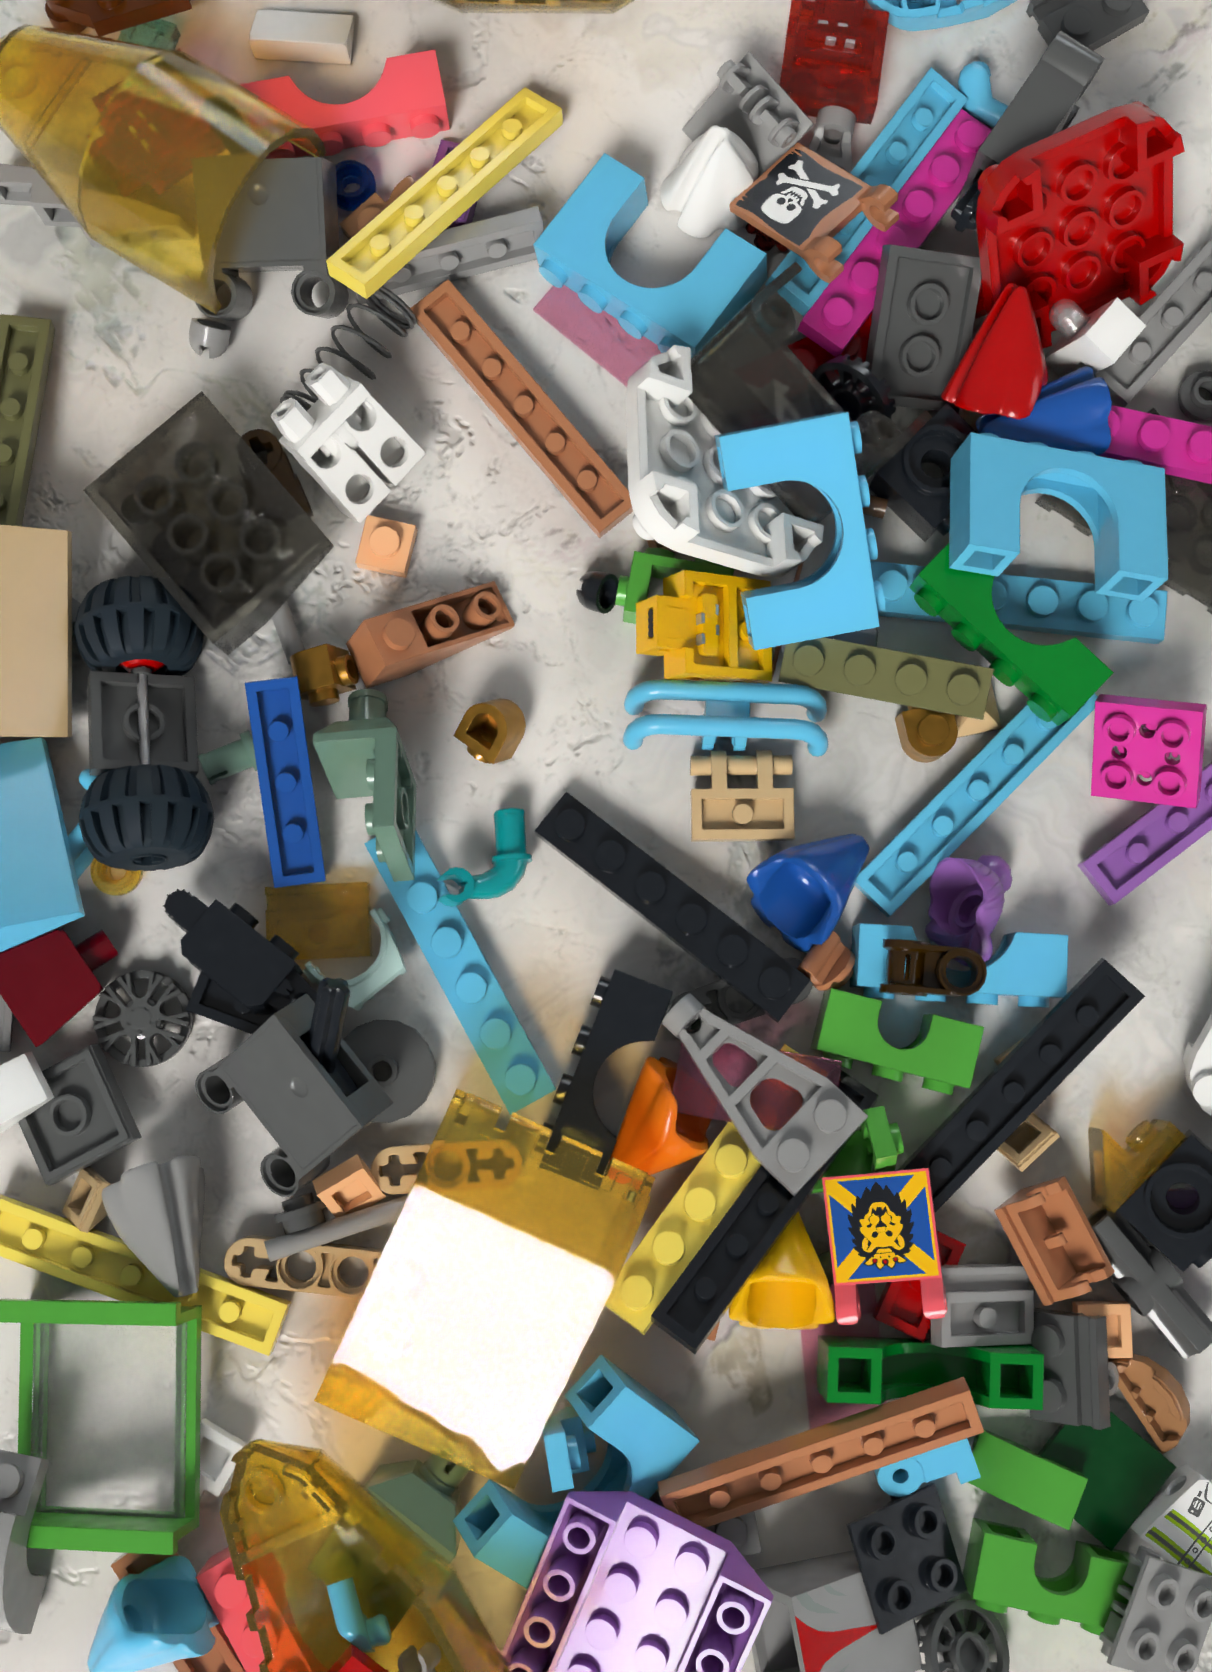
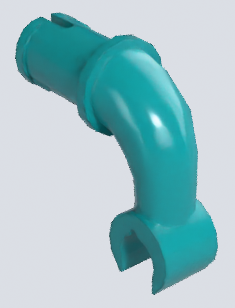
[437,808,532,907]

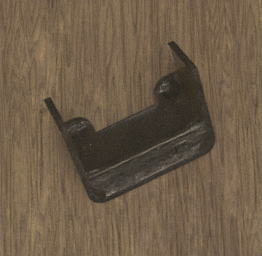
[688,262,932,523]

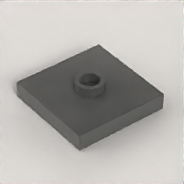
[18,1044,142,1186]

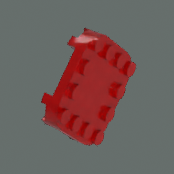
[976,101,1185,348]

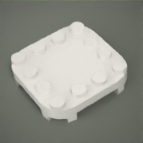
[625,345,824,578]

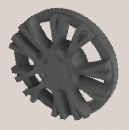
[93,970,193,1067]
[919,1600,1010,1672]

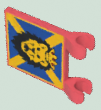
[822,1168,948,1325]

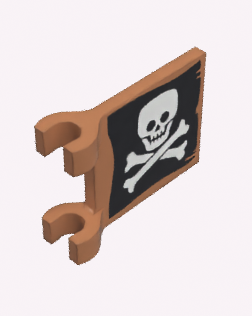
[729,142,899,283]

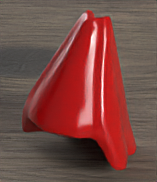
[941,283,1048,419]

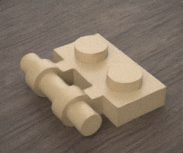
[690,750,795,842]

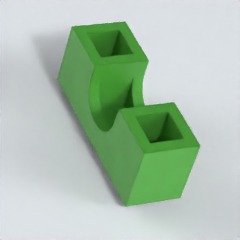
[810,988,984,1095]
[963,1518,1134,1636]

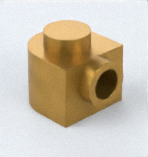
[290,643,359,707]
[453,699,526,764]
[895,706,958,763]

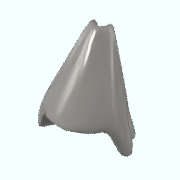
[102,1156,205,1297]

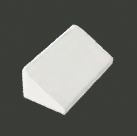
[249,9,355,65]

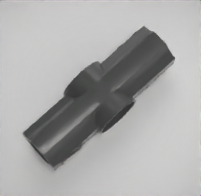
[1087,1204,1212,1360]

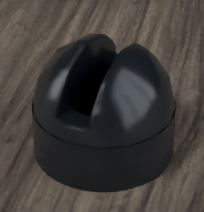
[576,571,619,614]

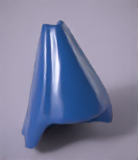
[975,366,1112,456]
[746,834,870,952]

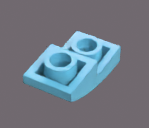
[542,1406,596,1493]

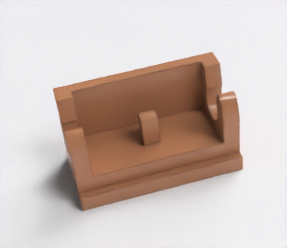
[994,1176,1115,1306]

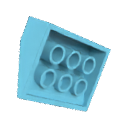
[0,737,85,952]

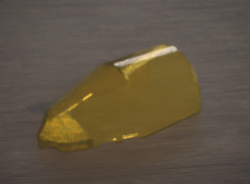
[0,24,326,314]
[220,1439,513,1672]

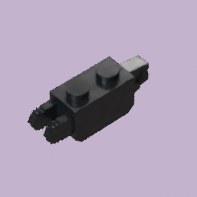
[163,889,317,1015]

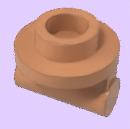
[797,931,856,991]

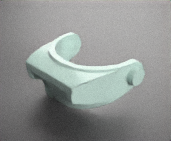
[303,908,407,1011]

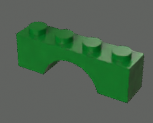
[909,543,1114,726]
[817,1335,1044,1410]

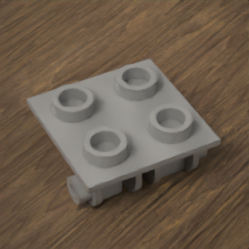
[682,52,814,178]
[1099,1546,1212,1672]

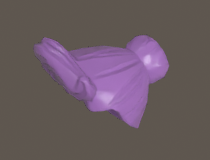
[925,855,1012,967]

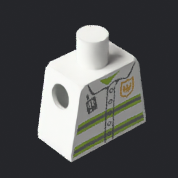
[1130,1464,1212,1575]

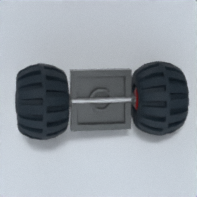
[74,575,214,871]

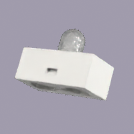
[1045,297,1146,377]

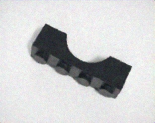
[534,969,673,1190]

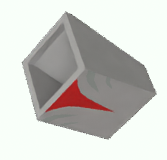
[752,1550,922,1672]

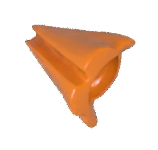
[606,1056,718,1185]

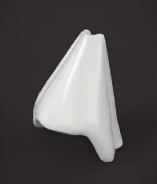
[660,125,759,238]

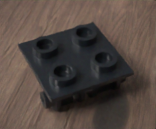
[846,1483,967,1635]

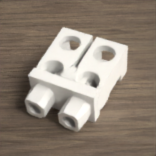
[271,363,426,523]

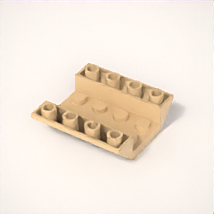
[0,525,72,737]

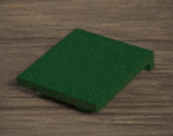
[1037,1411,1177,1551]

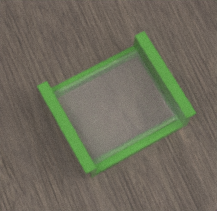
[0,1299,202,1555]

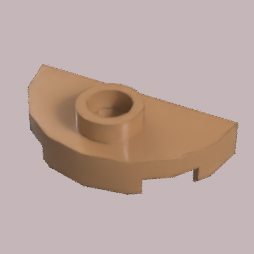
[1108,1353,1190,1454]

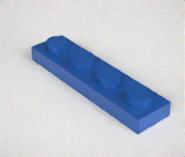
[245,676,326,888]

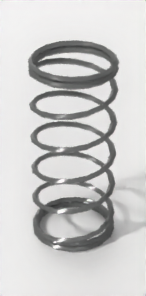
[280,286,417,411]

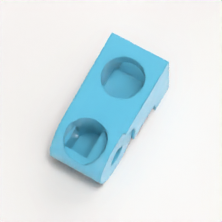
[874,1438,981,1497]

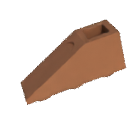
[346,581,515,689]

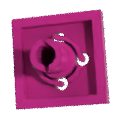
[1091,694,1207,809]

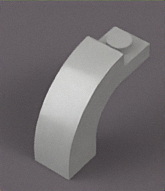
[0,1450,50,1634]

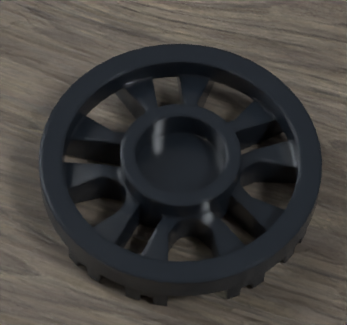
[808,354,896,447]

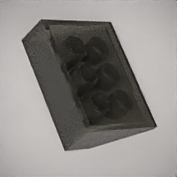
[83,391,334,655]

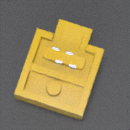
[636,570,773,683]

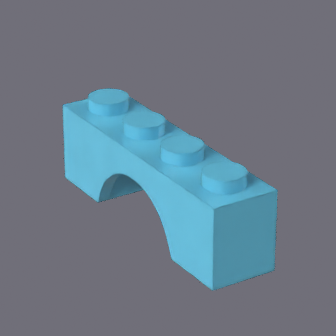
[850,923,1068,1008]

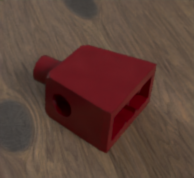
[0,928,119,1047]

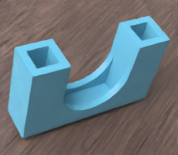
[533,153,767,366]
[714,411,885,650]
[949,432,1168,602]
[453,1355,700,1589]

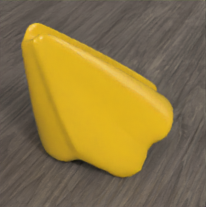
[729,1212,835,1330]

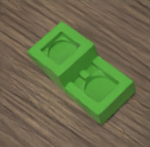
[968,1429,1088,1530]

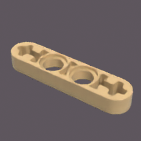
[224,1235,430,1303]

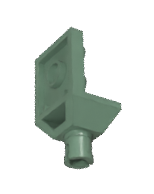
[313,689,416,882]
[305,1433,479,1632]

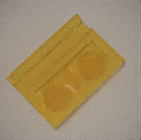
[265,882,373,961]

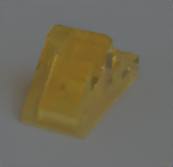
[1088,1119,1186,1213]

